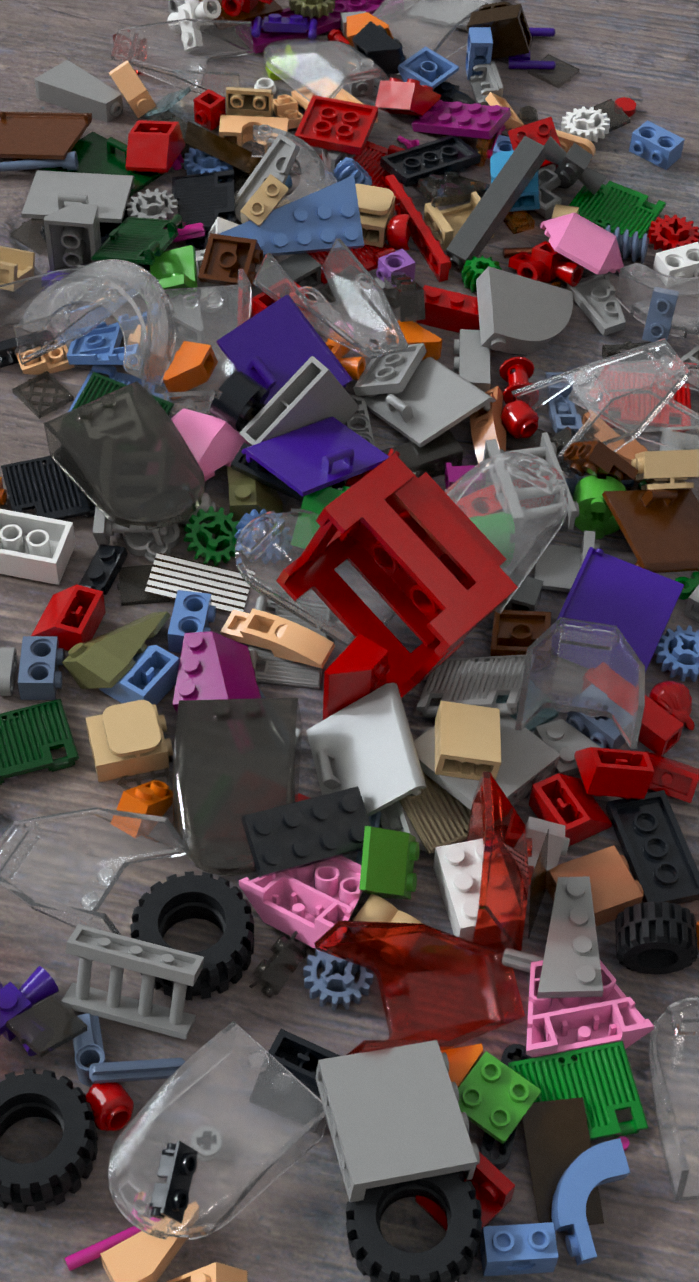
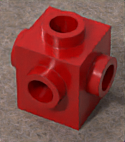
[194,89,226,131]

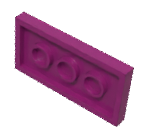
[412,100,511,139]

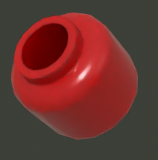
[501,400,539,439]
[85,1082,134,1131]

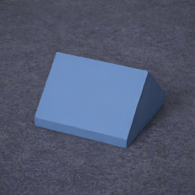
[398,46,459,89]

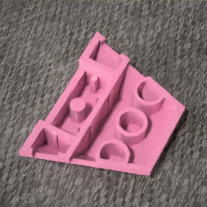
[540,212,624,275]
[144,408,250,490]
[239,856,363,948]
[526,960,654,1061]

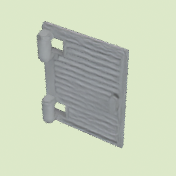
[248,596,332,689]
[416,654,533,718]

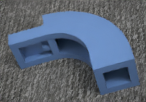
[551,1138,630,1265]

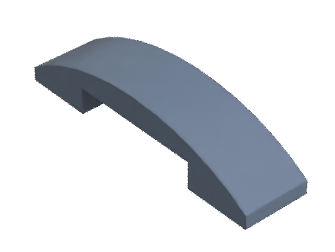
[545,372,583,433]

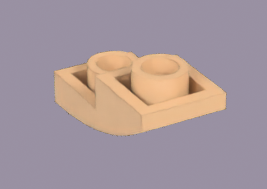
[273,95,303,129]
[16,344,75,375]

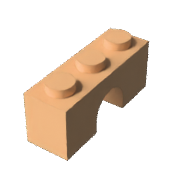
[219,115,288,152]

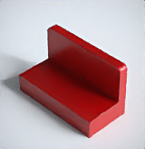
[645,751,699,803]

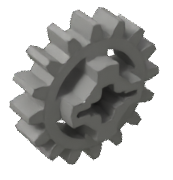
[127,188,179,220]

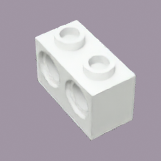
[652,242,699,289]

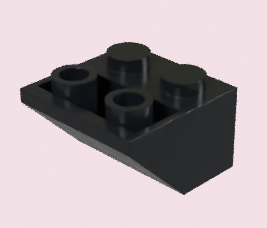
[352,21,406,75]
[250,1029,340,1130]

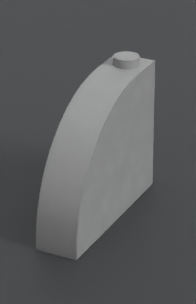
[476,266,573,354]
[239,356,360,445]

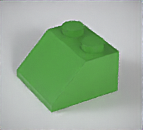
[359,826,420,900]

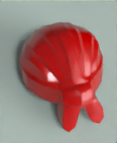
[649,681,695,731]

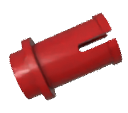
[327,29,352,55]

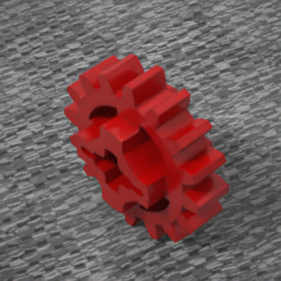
[648,214,699,251]

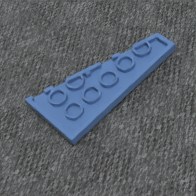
[219,175,364,257]

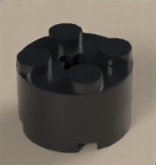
[210,371,269,433]

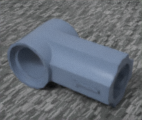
[70,1013,106,1087]

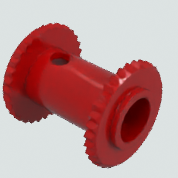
[499,357,538,406]

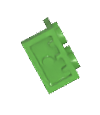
[140,245,198,303]
[458,1051,541,1143]

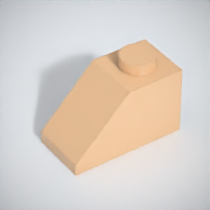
[109,60,156,118]

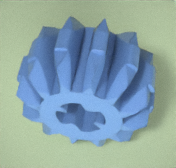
[333,157,372,186]

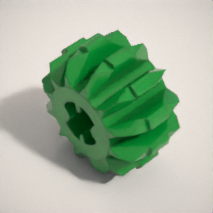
[461,255,502,293]

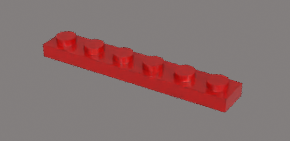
[385,174,451,282]

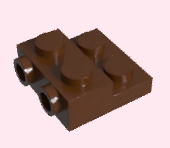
[198,233,263,293]
[563,440,638,482]
[490,610,551,671]

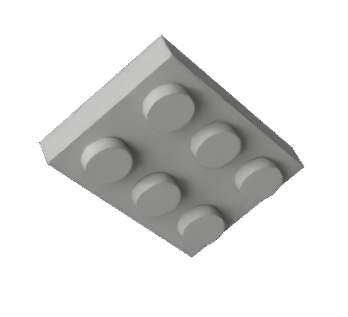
[353,343,427,397]

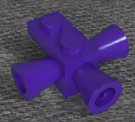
[0,966,59,1056]

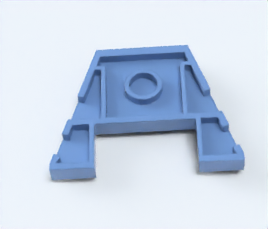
[66,308,152,365]

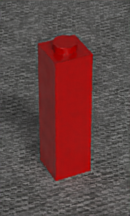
[581,663,684,756]

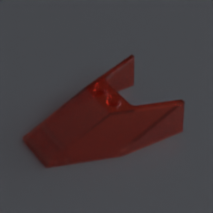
[466,772,534,957]
[314,920,525,1055]

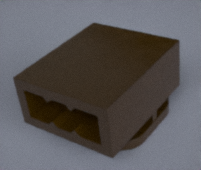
[467,2,533,59]

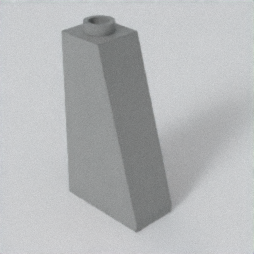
[35,60,124,122]

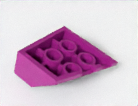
[172,631,267,724]

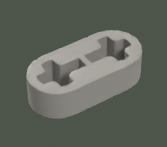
[0,647,17,696]

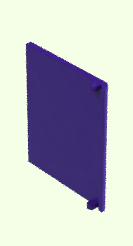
[216,295,353,405]
[241,416,389,497]
[549,547,684,689]

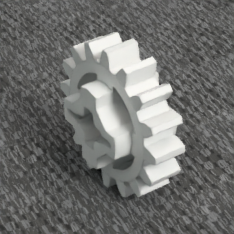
[561,107,610,142]

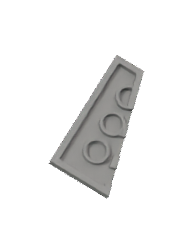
[235,133,300,223]
[537,876,603,998]

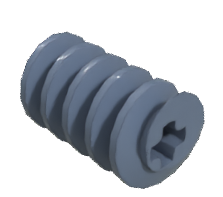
[605,225,649,264]

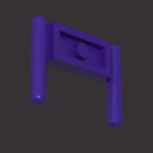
[252,14,318,40]
[508,27,556,70]

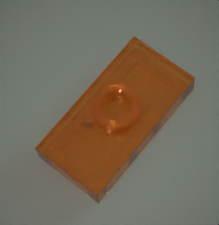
[475,135,495,167]

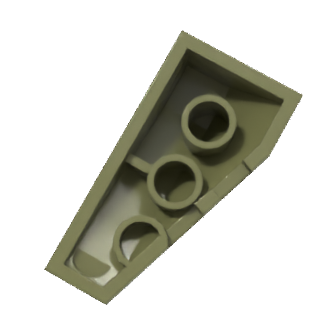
[227,444,284,525]
[62,611,171,689]

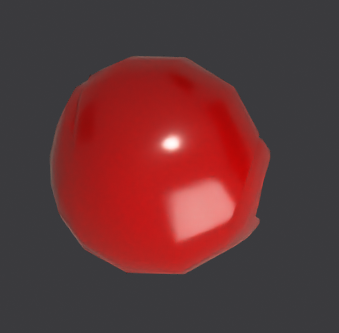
[386,214,410,250]

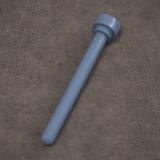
[0,151,78,172]

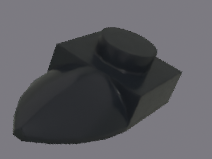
[433,82,476,104]

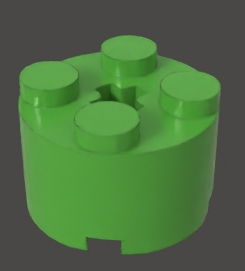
[573,475,626,539]

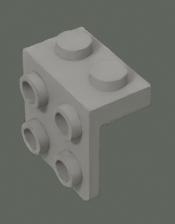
[534,530,600,592]

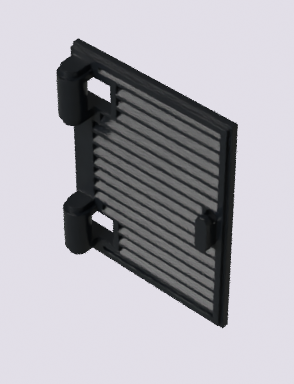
[172,170,236,230]
[1,447,100,520]

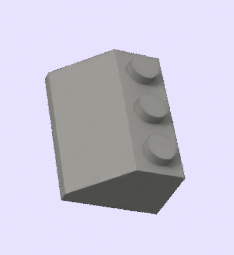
[44,203,102,279]

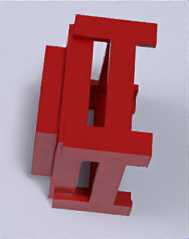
[276,453,518,700]

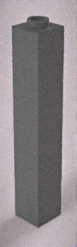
[446,136,546,268]

